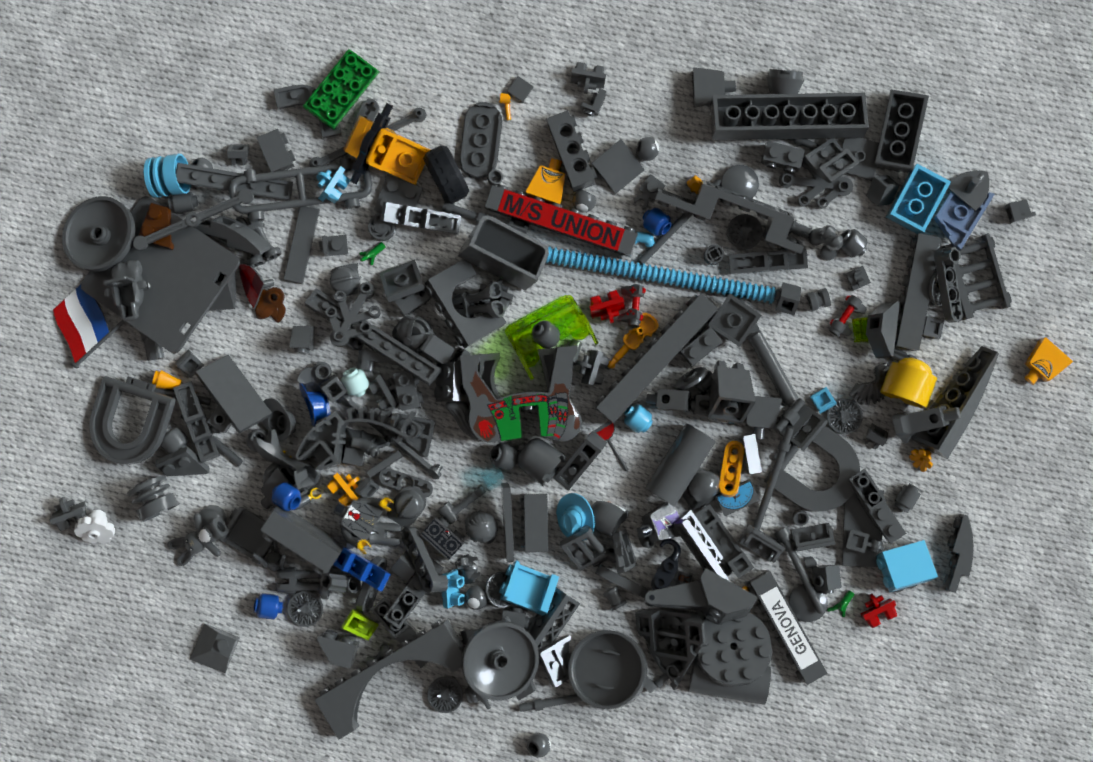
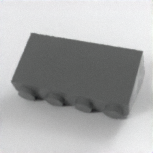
[458,216,549,290]

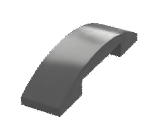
[694,504,754,579]

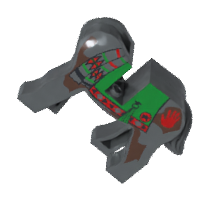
[445,346,582,443]

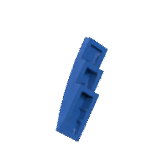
[333,547,391,591]

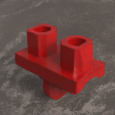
[589,290,625,324]
[860,593,897,628]

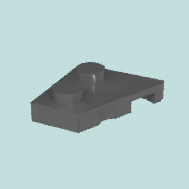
[155,446,210,476]

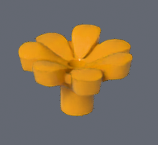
[909,449,933,472]

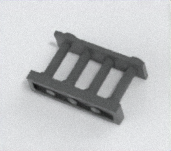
[941,233,1012,321]

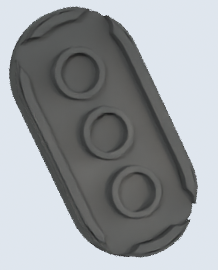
[460,102,502,178]

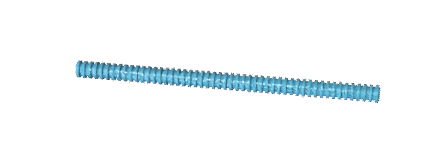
[546,246,776,304]

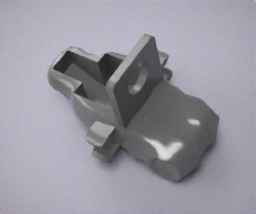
[103,260,150,322]

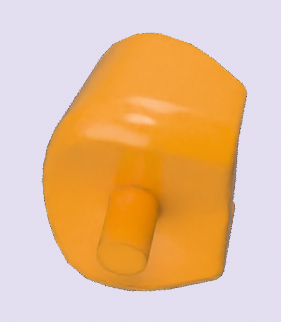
[687,175,702,194]

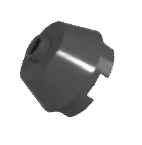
[766,69,804,94]

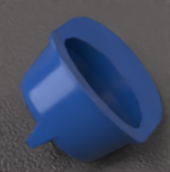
[299,383,331,427]

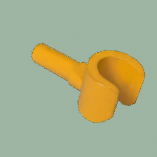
[499,93,511,120]

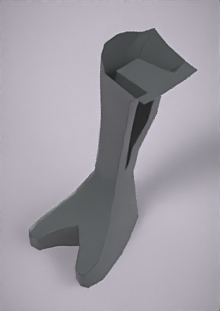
[253,428,316,490]

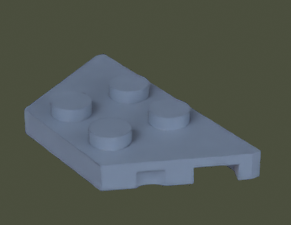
[934,192,995,251]

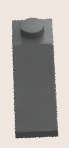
[554,431,608,490]

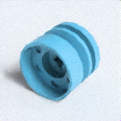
[144,153,191,198]

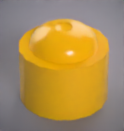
[880,357,937,409]

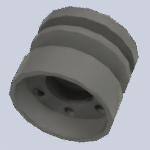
[127,475,179,522]

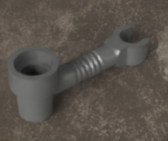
[437,485,486,525]

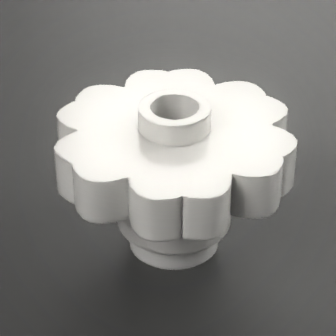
[74,510,115,544]

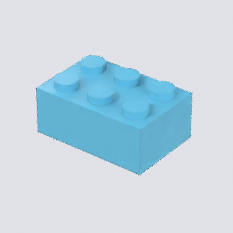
[886,164,951,234]

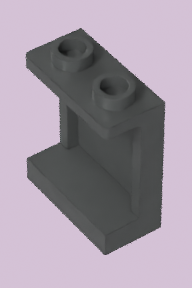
[219,507,273,564]

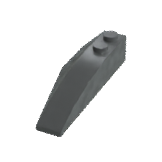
[910,346,999,459]

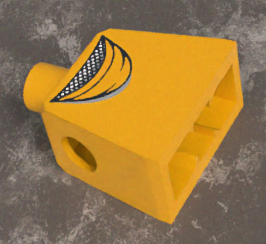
[526,158,566,204]
[1024,337,1073,385]

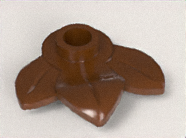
[255,287,286,323]

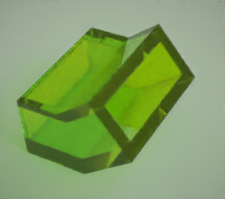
[852,317,869,343]

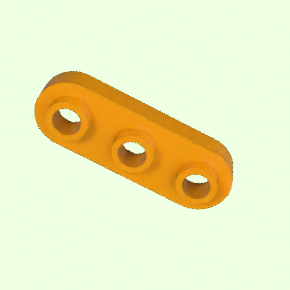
[719,441,745,498]

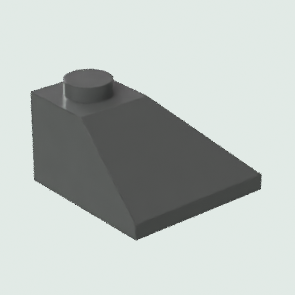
[190,623,240,673]

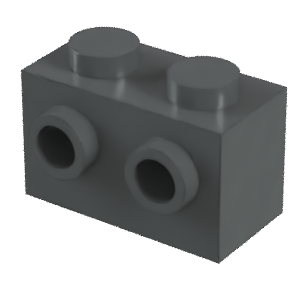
[760,141,805,173]

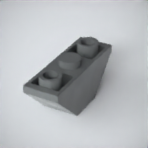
[866,301,900,359]

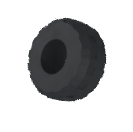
[423,145,469,204]

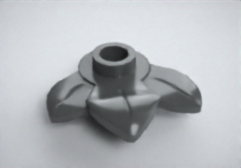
[297,362,335,393]

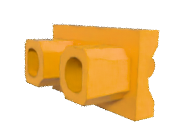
[327,473,360,506]

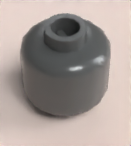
[841,229,867,257]
[531,320,560,348]
[160,427,188,454]
[490,443,518,470]

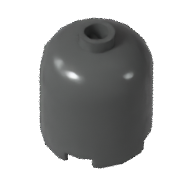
[517,438,566,487]

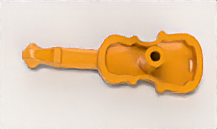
[607,313,659,369]

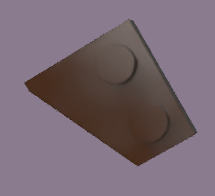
[139,203,174,250]

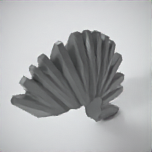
[849,362,888,405]

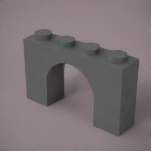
[425,259,507,349]

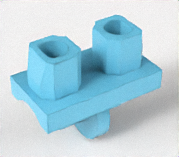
[316,166,350,203]
[442,569,466,609]

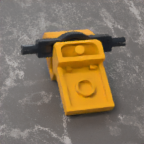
[343,102,431,185]

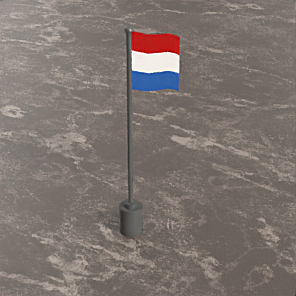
[53,284,125,369]

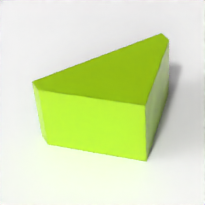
[341,608,379,641]

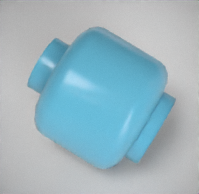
[624,404,653,433]

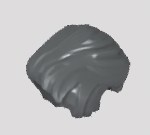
[465,510,498,544]

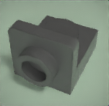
[580,88,607,117]
[319,235,349,256]

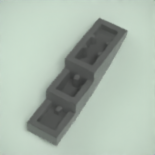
[380,202,461,235]
[729,249,808,274]
[173,381,220,463]

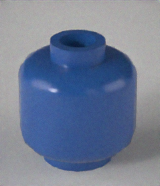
[643,207,671,236]
[272,482,301,511]
[253,593,283,620]

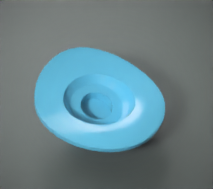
[556,493,595,541]

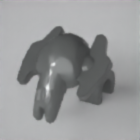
[449,554,481,584]

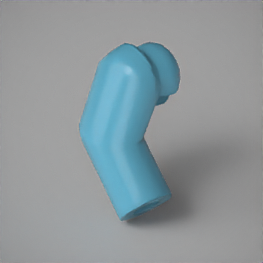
[635,231,655,247]

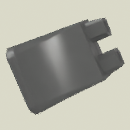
[708,360,756,423]

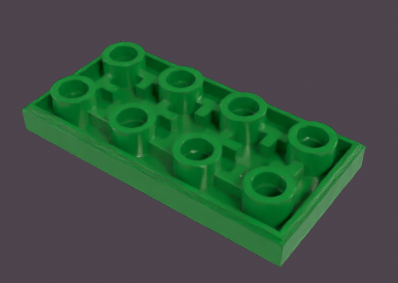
[303,49,380,130]

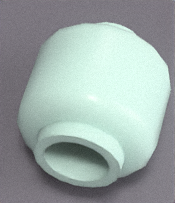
[341,367,369,397]

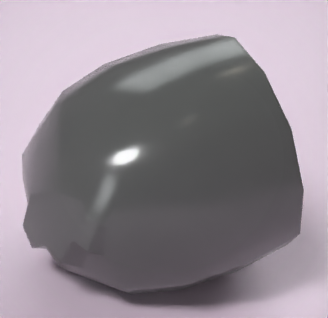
[591,500,629,537]

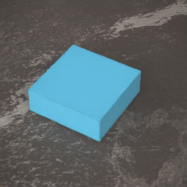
[810,387,837,414]

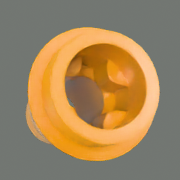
[152,370,182,390]

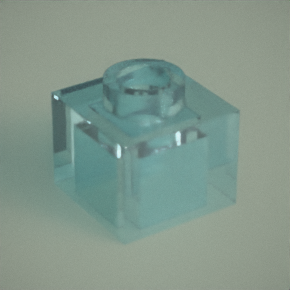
[481,467,505,491]

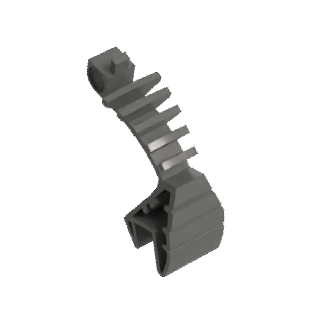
[296,407,425,470]

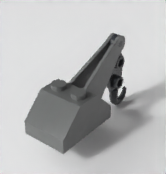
[644,539,758,623]

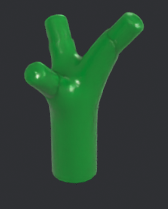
[359,242,386,265]
[827,590,855,617]

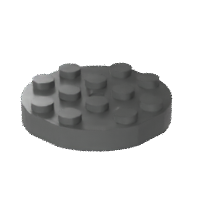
[696,612,773,687]

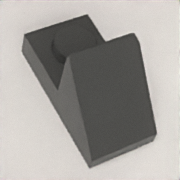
[421,333,455,364]

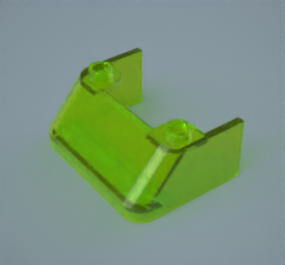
[505,295,599,380]

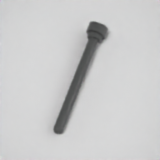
[774,527,825,614]

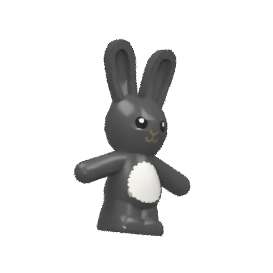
[167,513,229,566]

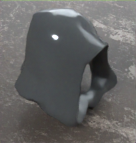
[683,467,720,510]

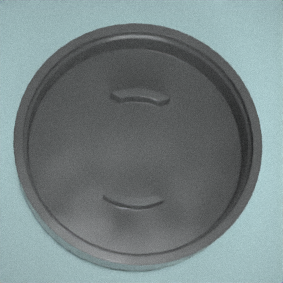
[568,630,648,709]

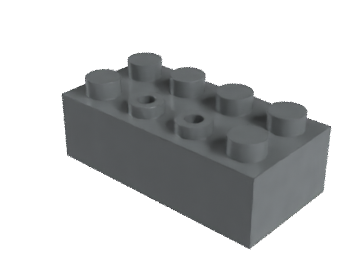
[261,506,344,574]

